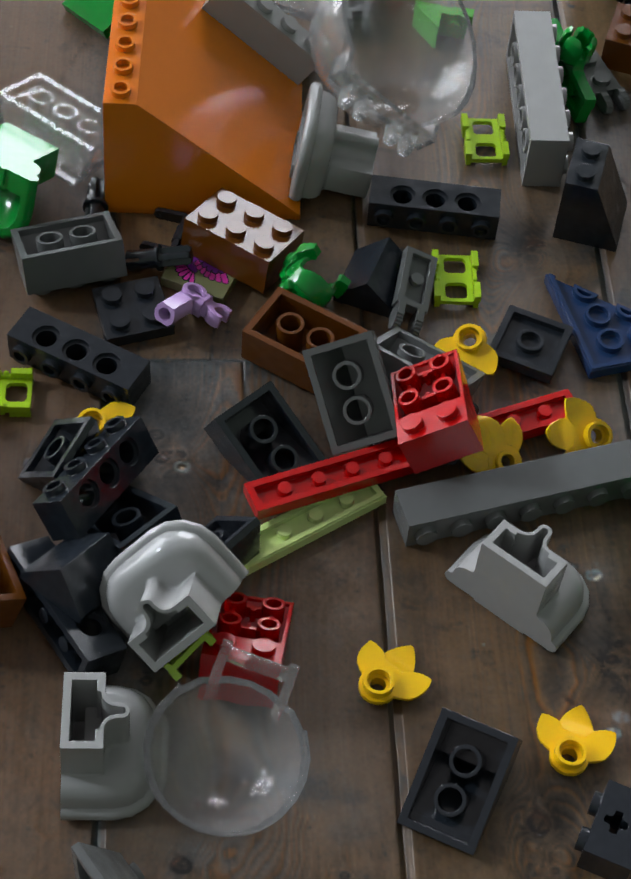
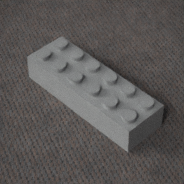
[506,11,574,187]

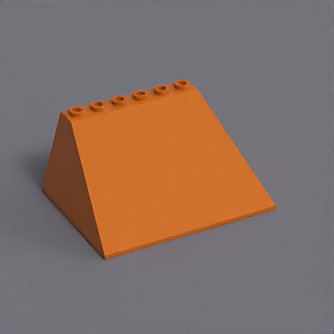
[103,0,302,220]

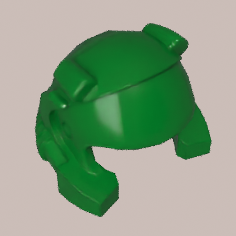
[279,243,351,308]

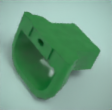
[0,122,59,239]

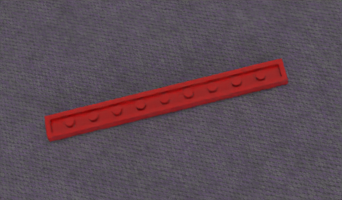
[243,389,573,520]

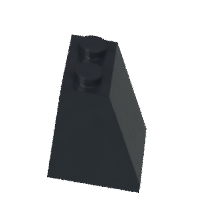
[552,138,628,252]

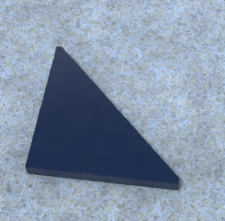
[544,273,631,379]

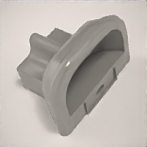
[289,82,379,201]
[99,519,249,672]
[445,519,589,652]
[60,672,164,821]

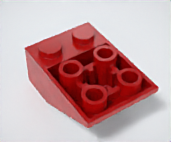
[390,349,484,474]
[197,591,294,705]

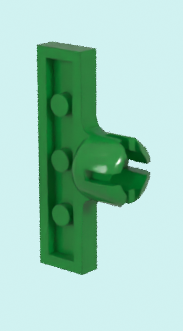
[551,18,597,123]

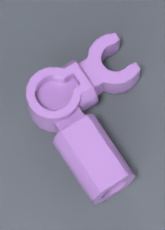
[154,282,232,328]

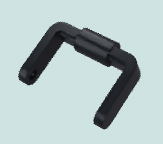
[139,207,188,249]

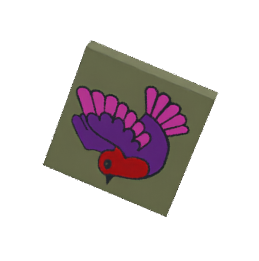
[161,257,238,304]

